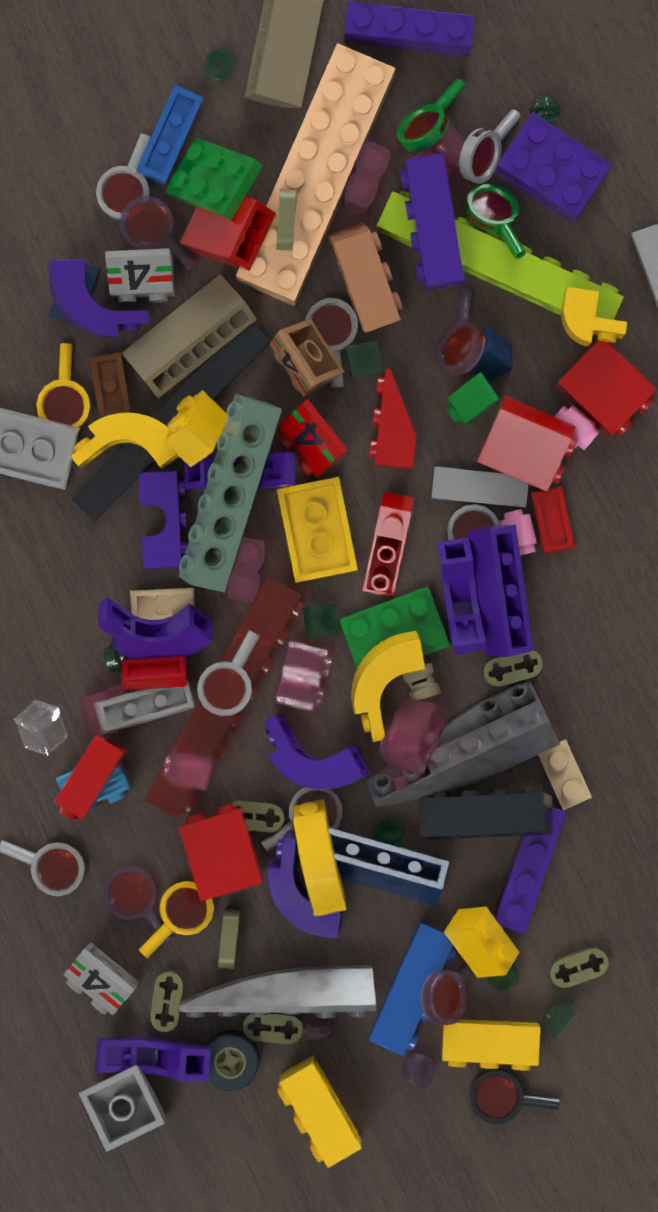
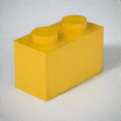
[164,390,227,467]
[444,907,520,978]

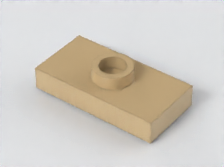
[130,588,195,620]

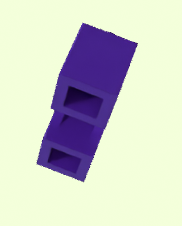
[139,471,188,570]

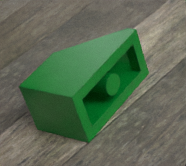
[445,373,499,427]

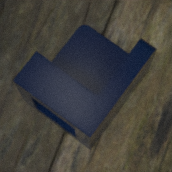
[464,326,512,382]

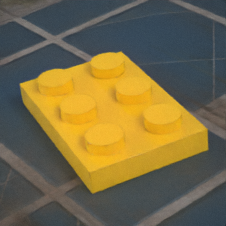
[277,477,358,583]

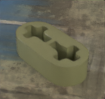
[276,189,296,251]
[483,651,543,686]
[230,800,285,832]
[218,908,240,970]
[549,947,609,988]
[150,970,184,1032]
[243,1013,303,1044]

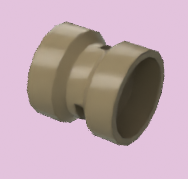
[402,663,441,703]

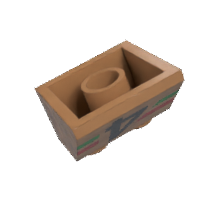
[270,319,345,397]

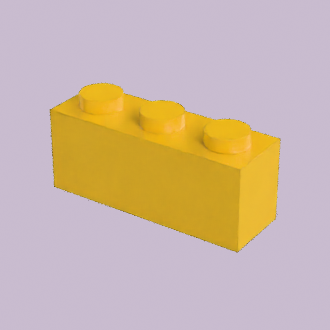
[441,1018,540,1071]

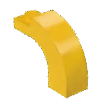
[71,413,179,470]
[351,631,425,742]
[293,799,347,917]

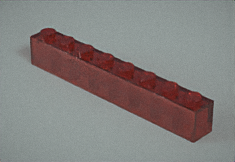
[144,576,304,819]

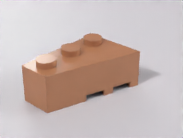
[327,222,403,333]

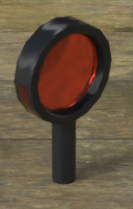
[469,1068,560,1124]

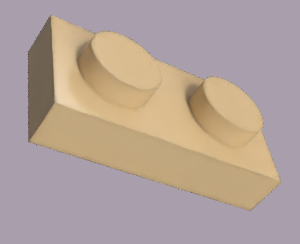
[538,739,592,810]

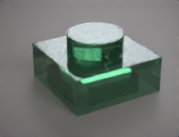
[344,339,383,378]
[302,604,340,639]
[542,1002,575,1038]

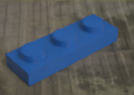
[136,85,204,185]

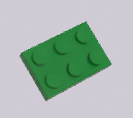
[165,137,263,221]
[339,587,450,668]

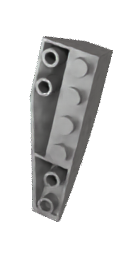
[366,679,560,807]
[179,965,376,1018]

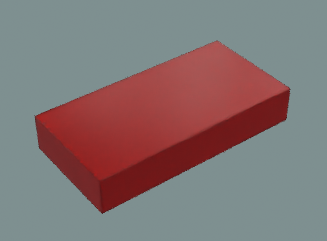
[530,486,575,555]
[122,656,187,691]

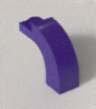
[47,259,149,338]
[184,452,295,490]
[437,537,486,655]
[98,597,212,659]
[264,715,371,790]
[267,831,343,939]
[95,1037,211,1081]

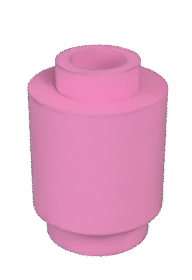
[555,405,600,450]
[499,509,537,556]

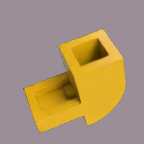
[561,287,627,346]

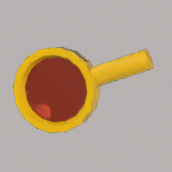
[36,343,91,428]
[139,881,214,959]

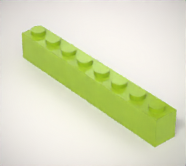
[376,191,624,320]

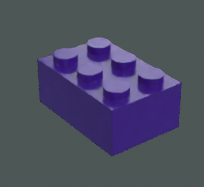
[495,112,612,224]

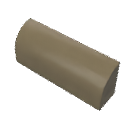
[244,0,324,108]
[122,274,257,398]

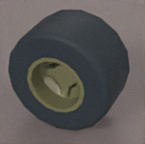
[205,1030,260,1091]

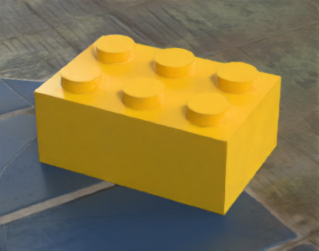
[277,1054,362,1168]

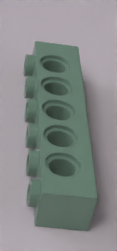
[178,394,282,593]

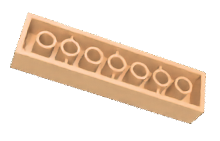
[236,43,396,306]

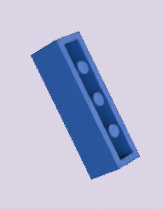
[368,920,457,1056]

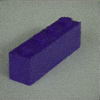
[344,1,475,56]
[400,153,464,291]
[468,525,534,657]
[493,807,566,934]

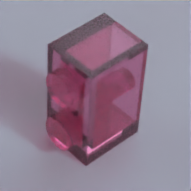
[379,698,447,774]
[163,750,214,790]

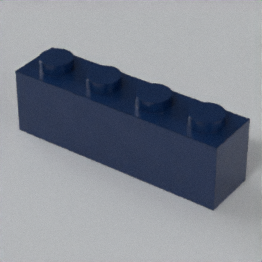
[330,828,449,905]

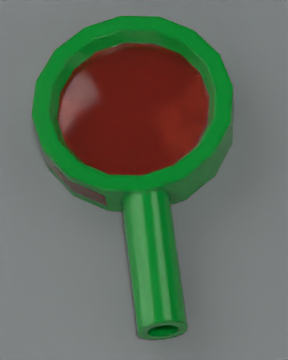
[396,78,465,152]
[464,184,526,259]

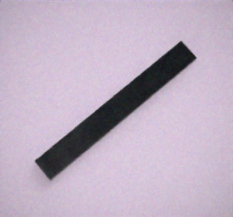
[71,323,271,522]

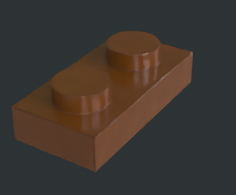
[90,352,132,419]

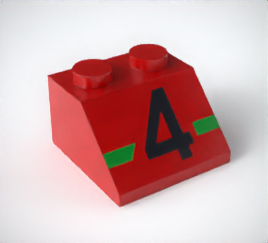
[277,399,347,479]

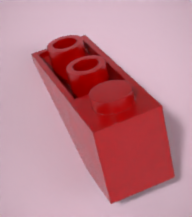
[369,369,416,471]
[362,491,414,597]

